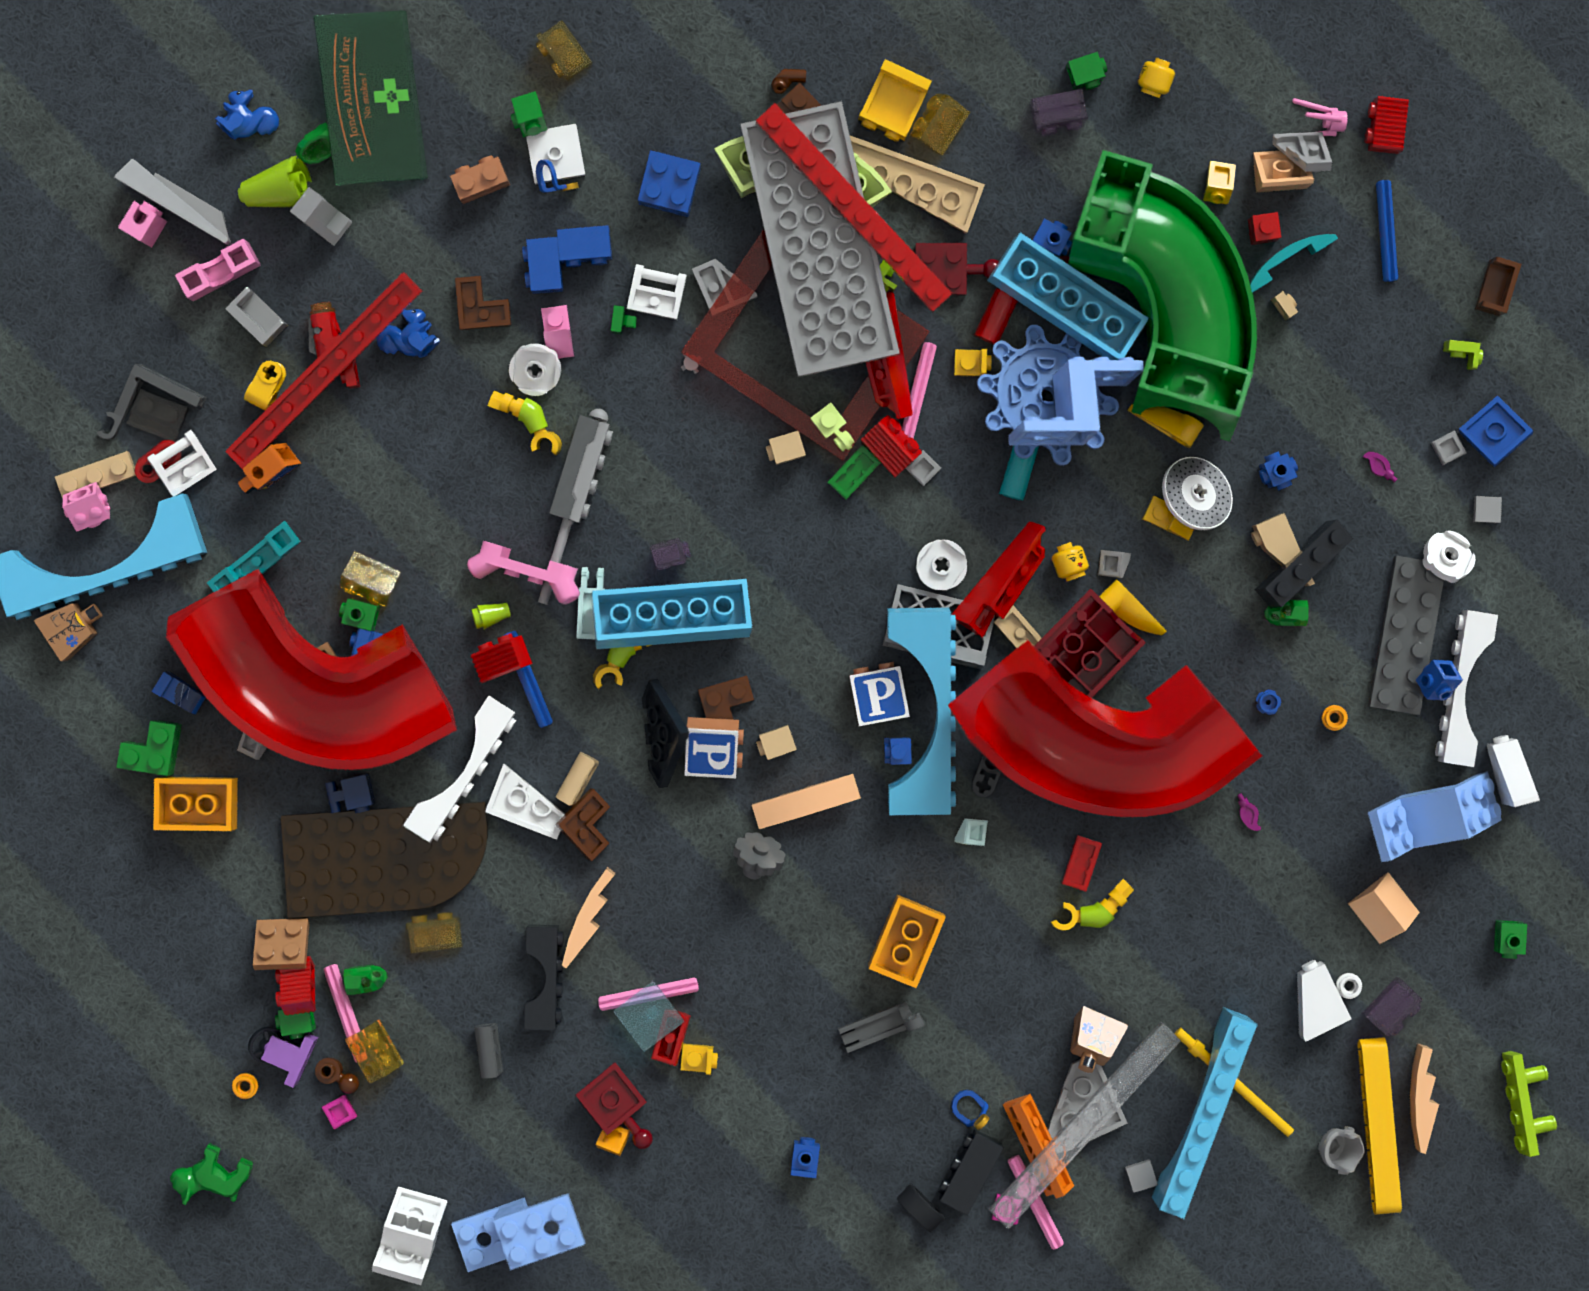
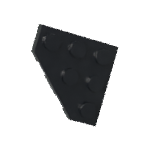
[642,679,690,788]

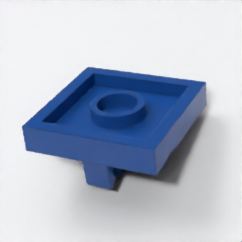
[1459,395,1534,467]

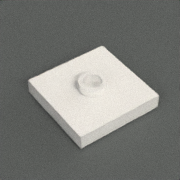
[526,124,586,185]

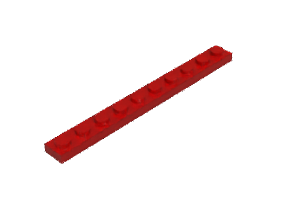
[756,103,952,313]
[225,272,423,469]

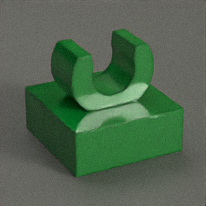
[611,305,637,335]

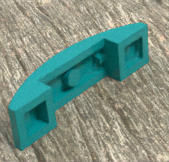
[1250,234,1338,293]
[207,521,301,592]

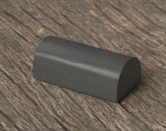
[474,1023,503,1078]

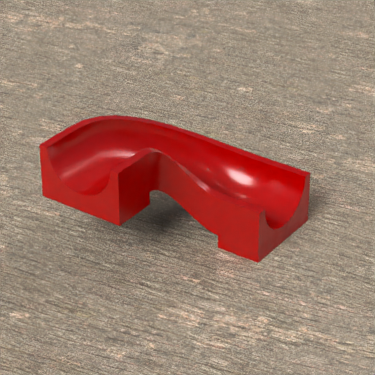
[166,568,457,770]
[948,640,1262,817]

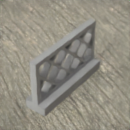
[883,584,995,670]

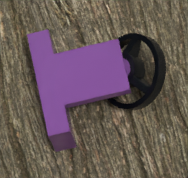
[248,1027,318,1088]

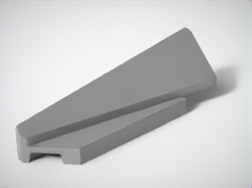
[114,159,231,246]

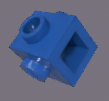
[1032,218,1072,257]
[1259,451,1298,490]
[1416,660,1463,700]

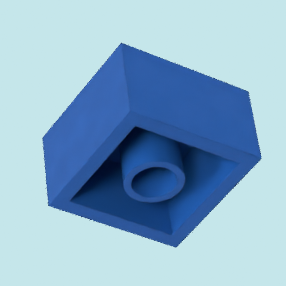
[638,150,701,217]

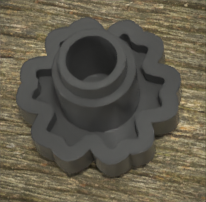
[733,832,786,880]

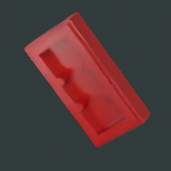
[1061,835,1102,892]

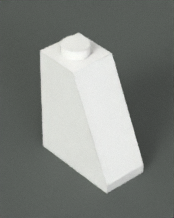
[1487,735,1540,807]
[1297,960,1351,1042]

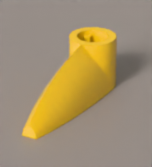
[1128,405,1204,448]
[1099,579,1167,635]

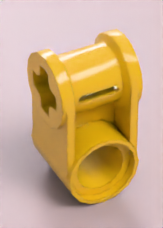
[244,361,286,411]

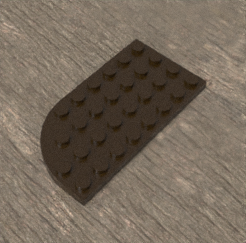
[281,802,488,918]

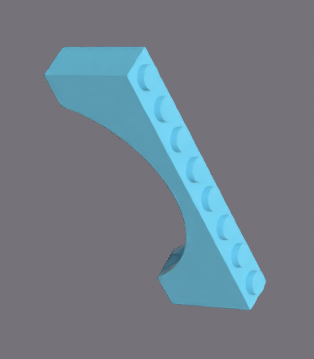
[0,494,207,620]
[887,608,956,815]
[1152,1007,1257,1219]

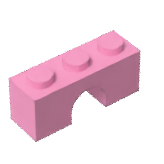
[175,239,261,302]

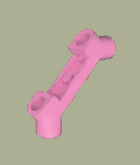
[467,541,580,604]

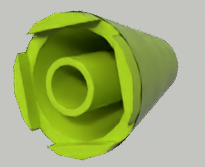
[238,156,312,207]

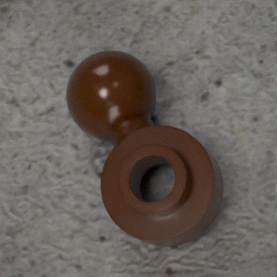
[315,1058,359,1094]

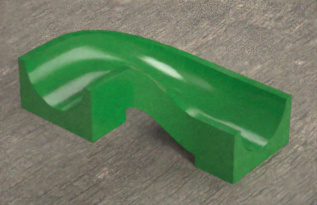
[1068,150,1257,442]

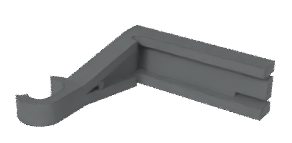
[97,364,207,439]
[838,1001,924,1053]

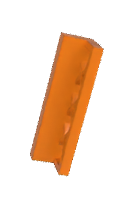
[1003,1094,1074,1198]

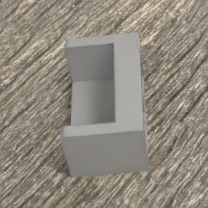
[290,187,352,246]
[225,287,288,347]

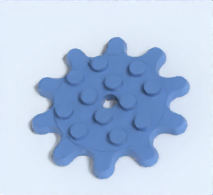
[977,325,1119,466]

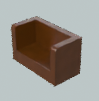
[1475,257,1522,316]

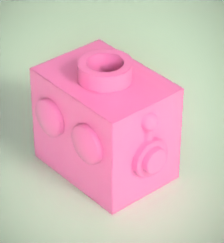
[62,482,110,532]

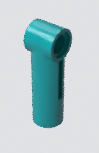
[999,445,1039,501]

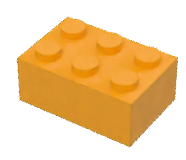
[153,777,238,831]
[868,895,946,988]

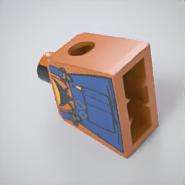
[238,443,301,494]

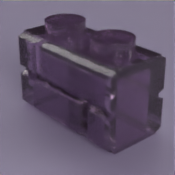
[1029,89,1088,136]
[651,538,692,571]
[1362,977,1423,1037]

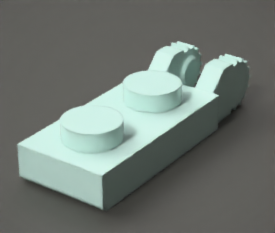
[577,567,605,639]

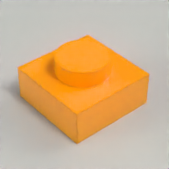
[596,1126,630,1156]

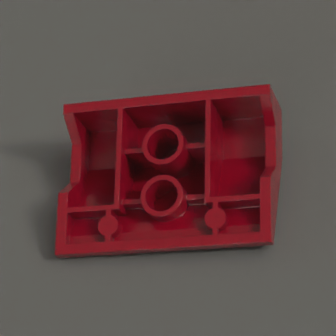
[1034,588,1146,698]

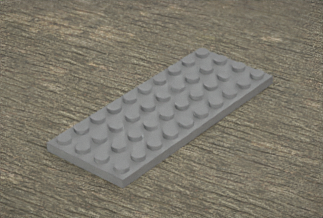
[741,101,900,377]

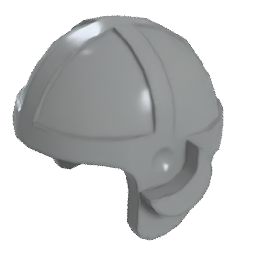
[1318,1126,1364,1175]

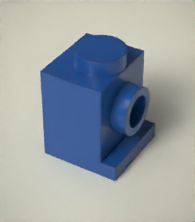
[884,737,912,765]
[791,1137,820,1178]

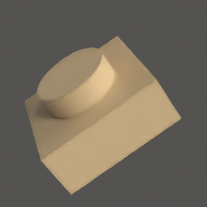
[1271,291,1298,321]

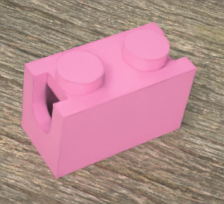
[118,201,167,248]

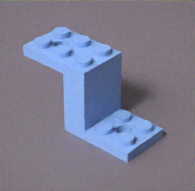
[1008,357,1144,445]
[1368,771,1501,862]
[451,1193,585,1272]

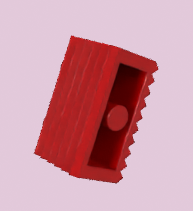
[1365,96,1409,154]
[861,415,922,477]
[471,633,533,683]
[275,956,316,1016]

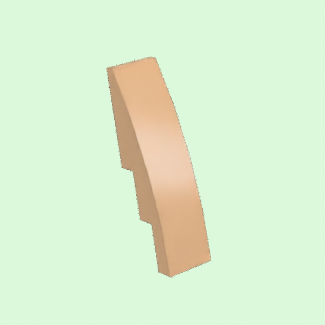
[752,774,861,829]
[562,867,615,968]
[1410,1044,1439,1154]

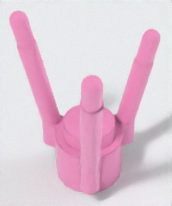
[1292,98,1347,137]

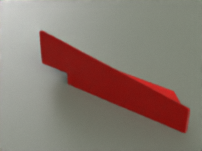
[866,292,913,419]
[951,521,1045,638]

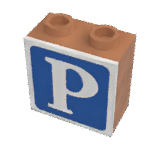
[849,662,910,726]
[685,717,744,778]

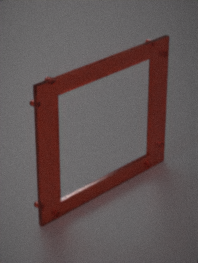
[681,229,930,461]

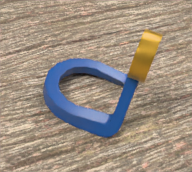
[536,159,579,193]
[951,1090,989,1130]

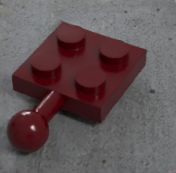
[915,243,999,295]
[574,1062,653,1149]

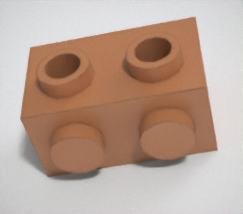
[450,156,510,204]

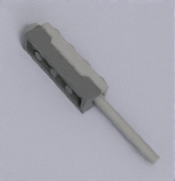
[538,409,613,605]

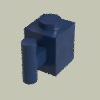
[325,773,375,813]

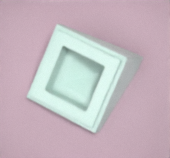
[954,818,988,846]

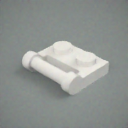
[627,264,687,320]
[147,430,217,497]

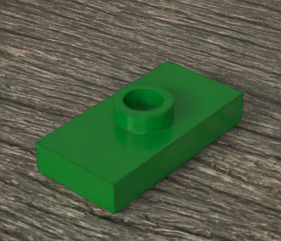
[827,445,881,500]

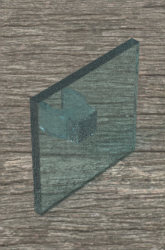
[613,980,684,1052]

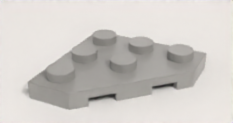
[1047,1059,1127,1154]

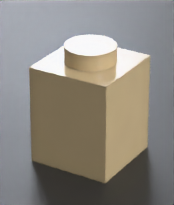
[766,431,806,465]
[756,725,797,760]

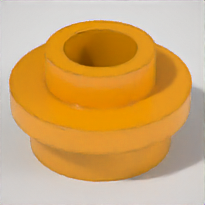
[1321,705,1348,731]
[232,1073,258,1099]

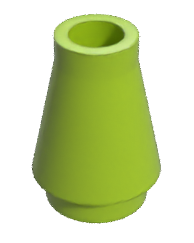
[471,602,511,630]

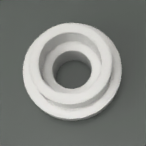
[1336,973,1362,999]

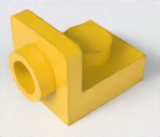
[1203,161,1236,204]
[954,349,992,376]
[681,1044,718,1075]

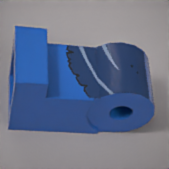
[152,671,206,715]

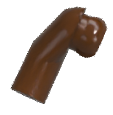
[771,69,806,94]

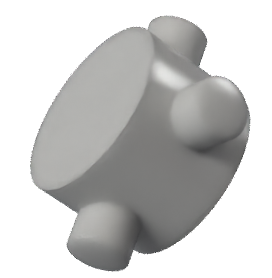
[681,353,702,374]

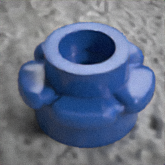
[1256,690,1281,715]

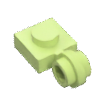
[810,403,855,452]

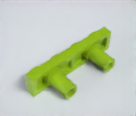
[1501,1051,1557,1157]

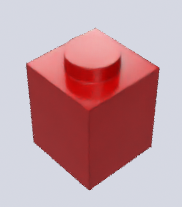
[1248,212,1282,245]

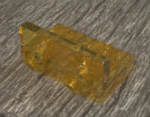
[536,20,592,81]
[910,93,970,155]
[340,551,401,607]
[406,912,463,953]
[345,1019,404,1083]

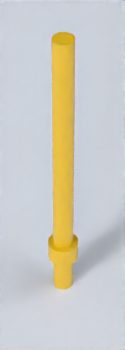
[1174,1028,1294,1137]

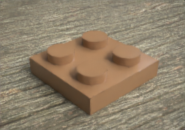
[253,918,309,970]

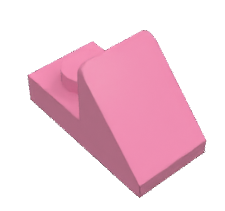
[541,305,574,359]

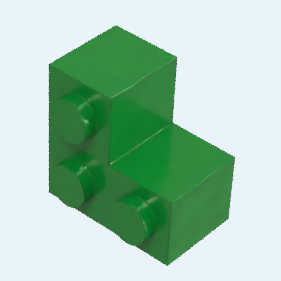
[117,720,182,776]

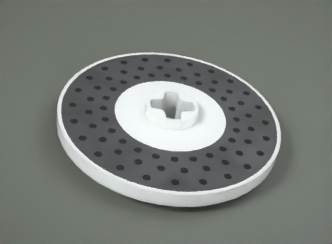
[1162,457,1233,530]

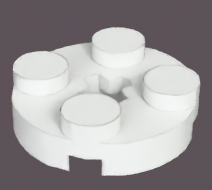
[509,344,561,396]
[1423,531,1475,583]
[916,540,967,590]

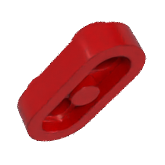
[135,440,181,483]

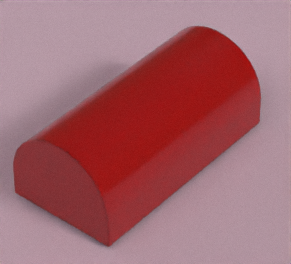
[974,288,1018,345]
[651,1009,691,1066]

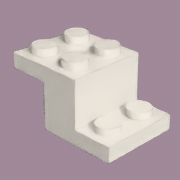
[372,1187,447,1285]

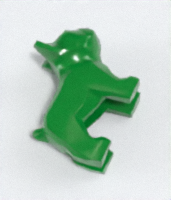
[170,1143,253,1205]

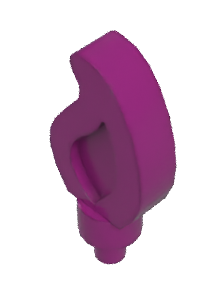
[1363,452,1397,482]
[1237,793,1261,831]

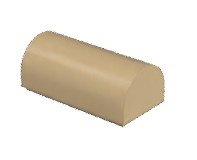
[555,752,599,806]

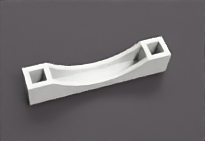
[1435,610,1498,767]
[403,696,516,843]

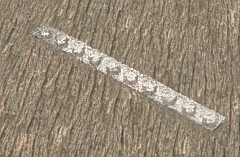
[988,1022,1181,1229]

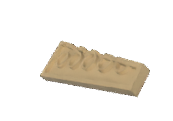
[850,136,985,234]

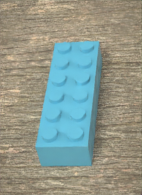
[987,233,1149,360]
[591,579,752,649]

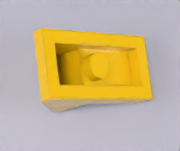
[1142,496,1194,541]

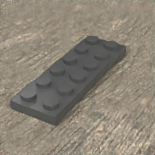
[1368,556,1444,715]

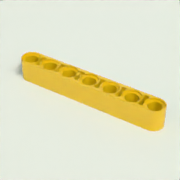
[1358,1037,1402,1215]

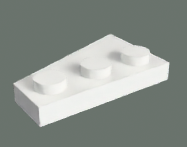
[485,764,565,840]

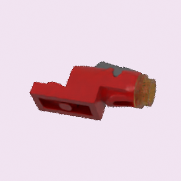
[309,302,360,389]

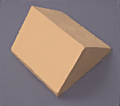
[1253,150,1314,192]
[1348,872,1420,944]

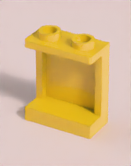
[858,59,932,142]

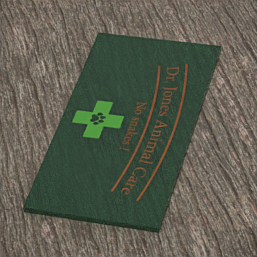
[313,10,428,186]

